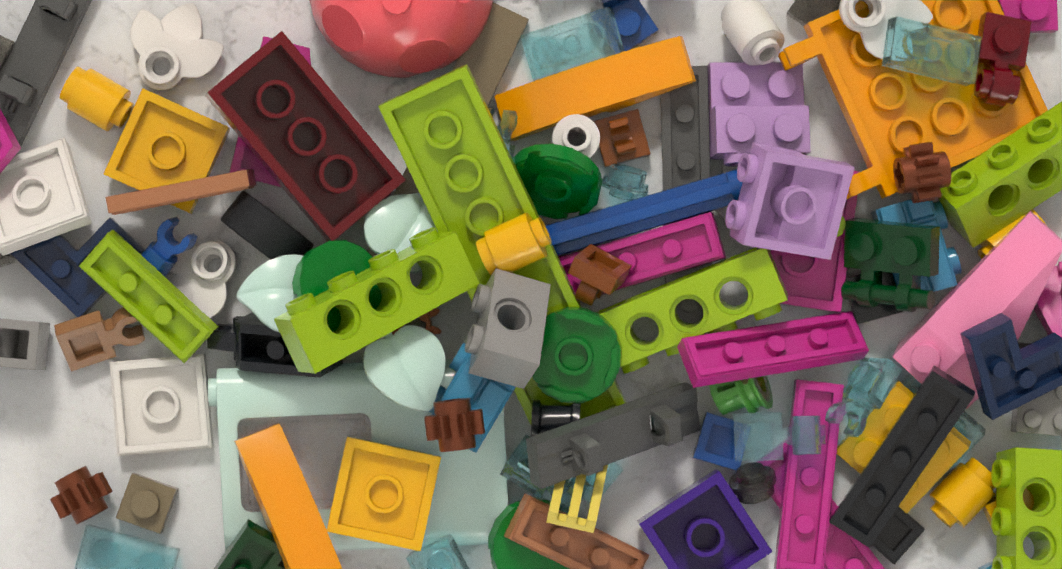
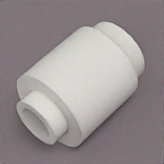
[721,0,785,65]
[550,114,600,159]

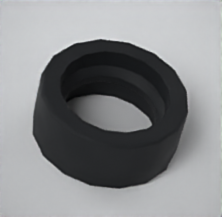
[221,190,314,260]

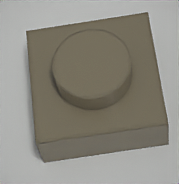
[116,473,179,534]

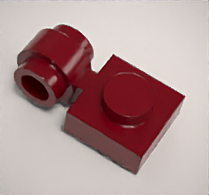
[974,12,1032,107]

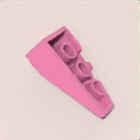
[892,210,1062,409]

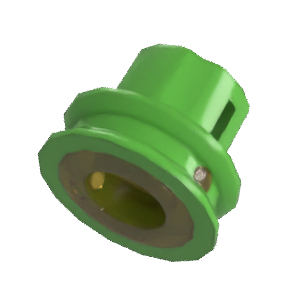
[709,376,773,415]

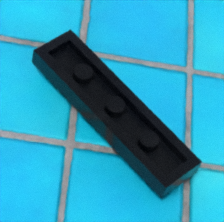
[829,365,975,548]

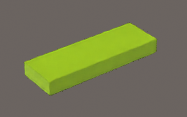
[79,229,219,363]

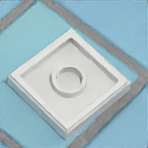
[0,138,92,256]
[109,354,214,456]

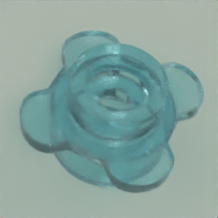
[602,164,649,201]

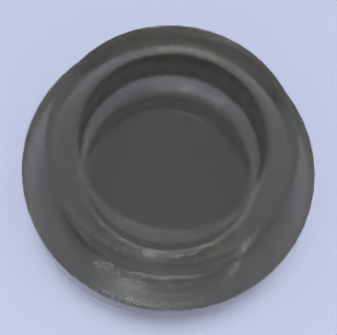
[728,462,777,504]

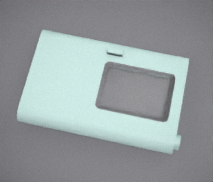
[208,359,508,551]

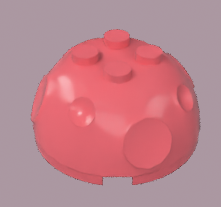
[309,0,493,78]

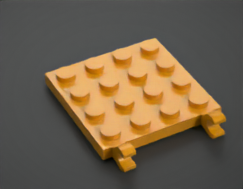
[778,0,1048,199]

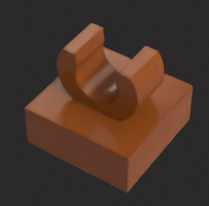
[593,109,651,168]
[568,244,632,306]

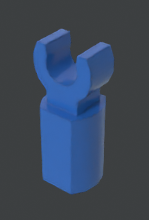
[142,217,198,277]

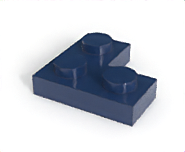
[10,217,145,317]
[960,313,1062,420]

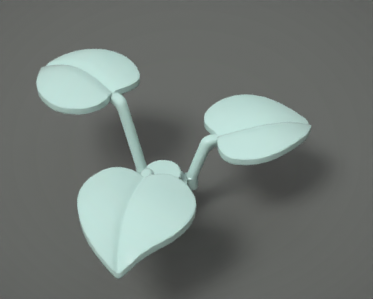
[237,193,446,412]

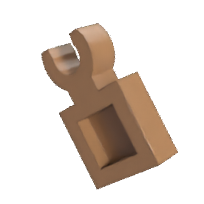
[54,307,145,372]

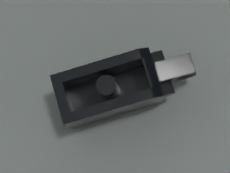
[207,312,343,378]

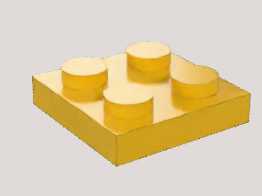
[103,88,231,214]
[836,380,971,514]
[327,436,441,551]

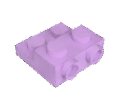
[707,62,811,167]
[725,143,855,260]

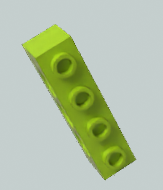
[938,101,1062,248]
[274,227,479,374]
[595,247,788,374]
[991,447,1062,569]

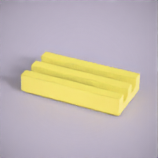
[546,465,608,533]

